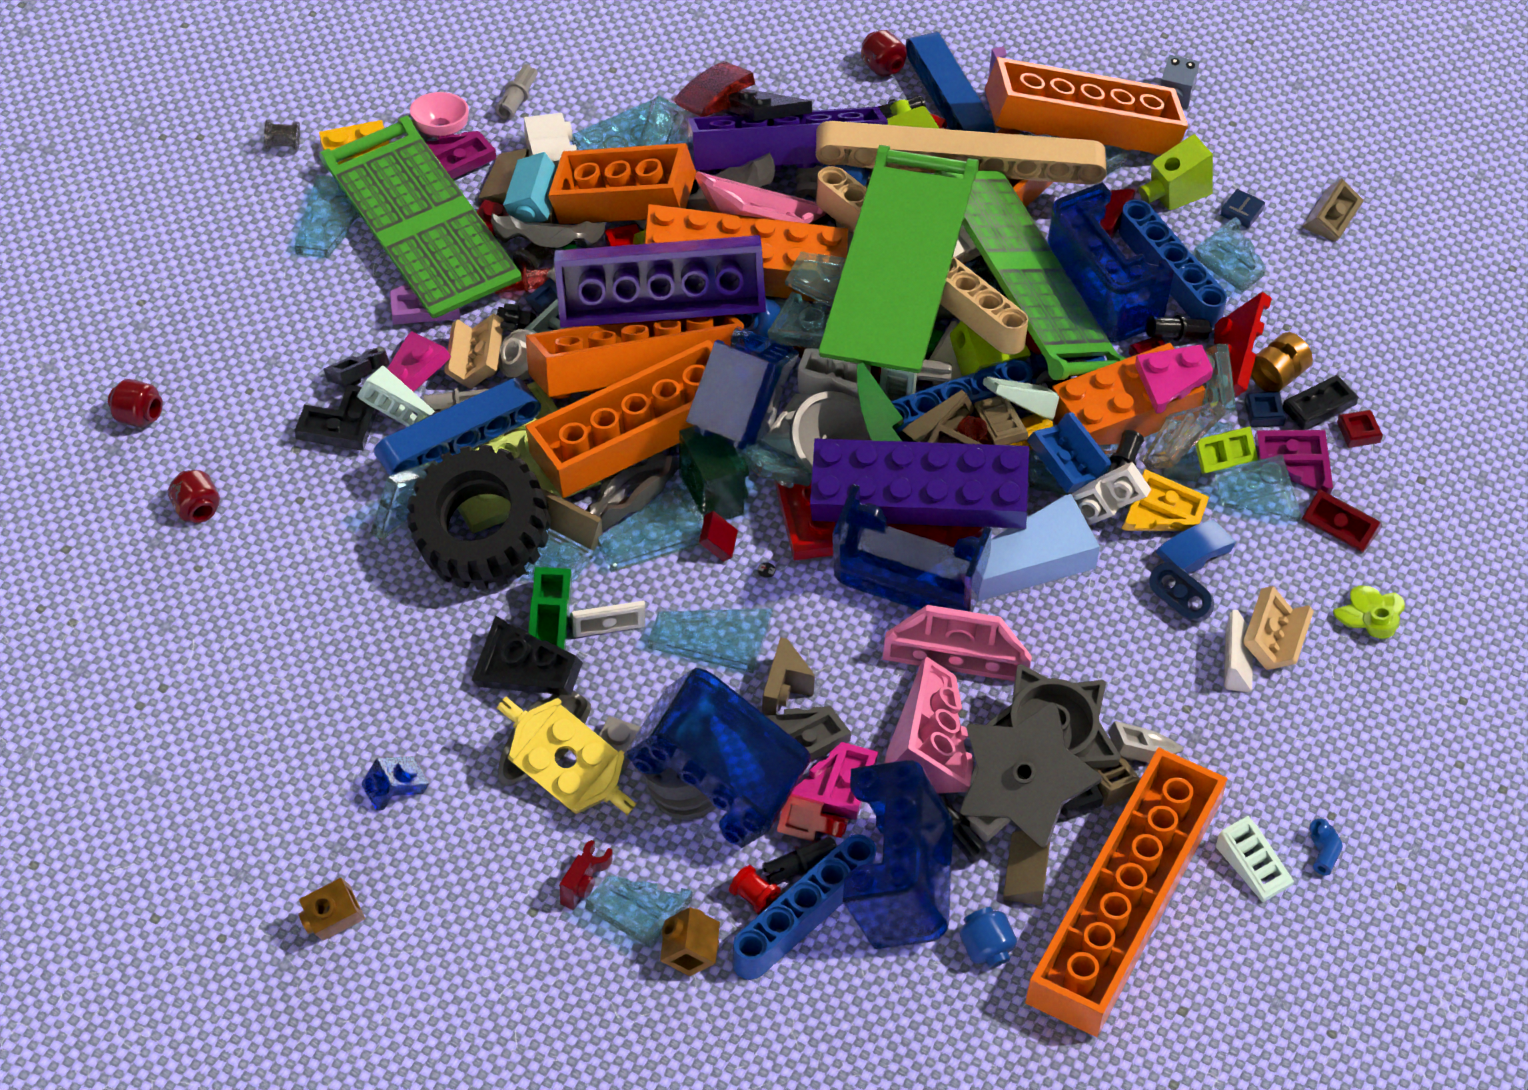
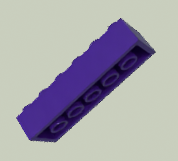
[687,107,888,174]
[554,235,766,328]
[810,438,1029,529]

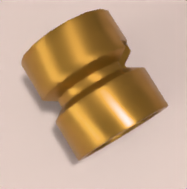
[1251,332,1313,393]

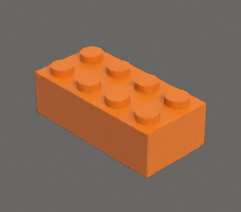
[548,143,696,225]
[1051,343,1206,452]

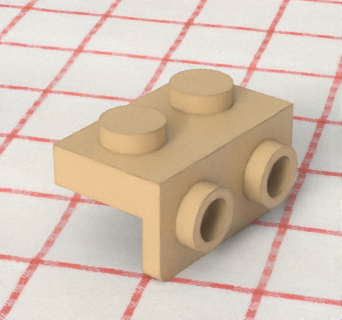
[444,313,504,389]
[1243,586,1314,670]

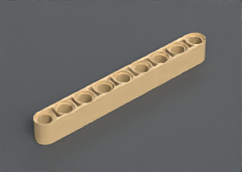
[816,121,1107,185]
[816,166,1028,354]

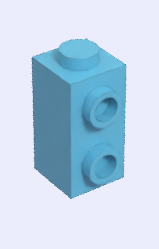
[503,152,557,223]

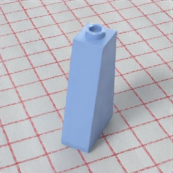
[962,494,1100,602]

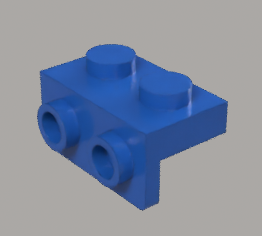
[1027,412,1111,493]

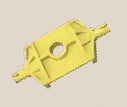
[496,696,637,816]

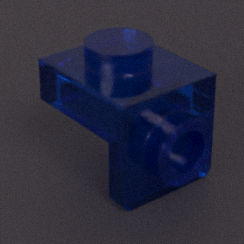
[362,756,430,810]

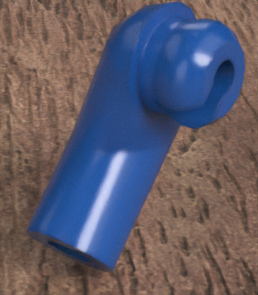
[1309,818,1343,876]

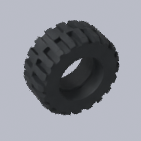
[407,445,551,590]

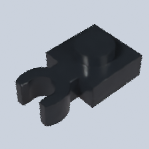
[323,348,389,387]

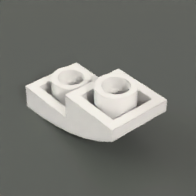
[1071,462,1151,526]

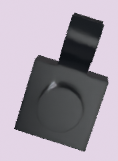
[497,303,537,332]

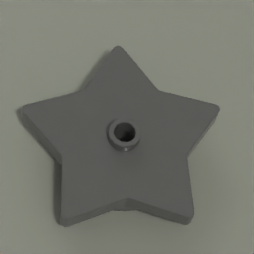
[985,664,1121,777]
[960,702,1103,848]

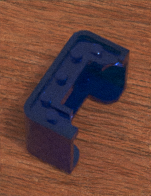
[1047,182,1174,343]
[686,326,799,449]
[623,668,811,848]
[843,760,953,950]

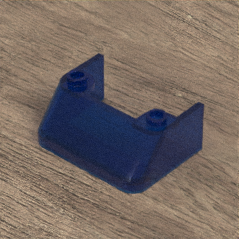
[832,484,992,612]

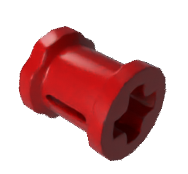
[729,865,781,915]

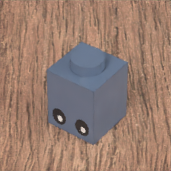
[1160,54,1200,109]

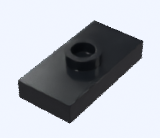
[1283,375,1359,430]

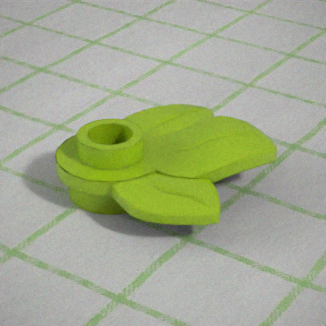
[1333,585,1405,639]

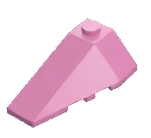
[882,656,974,795]

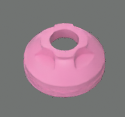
[410,92,469,139]

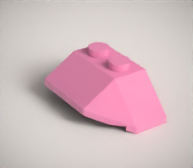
[695,171,826,224]
[882,605,1032,681]

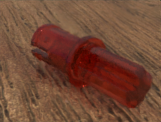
[495,267,556,294]
[956,417,987,442]

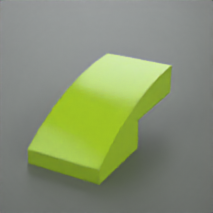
[1194,426,1258,474]

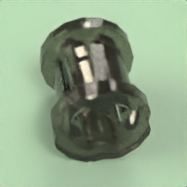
[264,120,301,150]
[513,242,557,276]

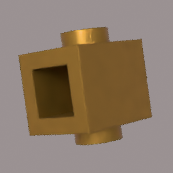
[298,878,366,941]
[660,907,720,976]

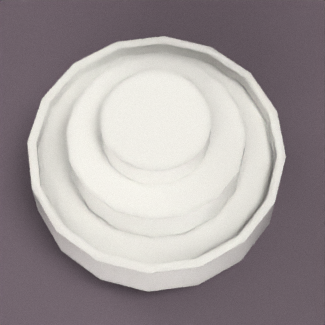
[498,329,534,380]

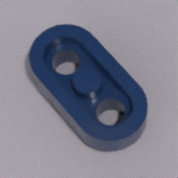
[1149,563,1214,623]

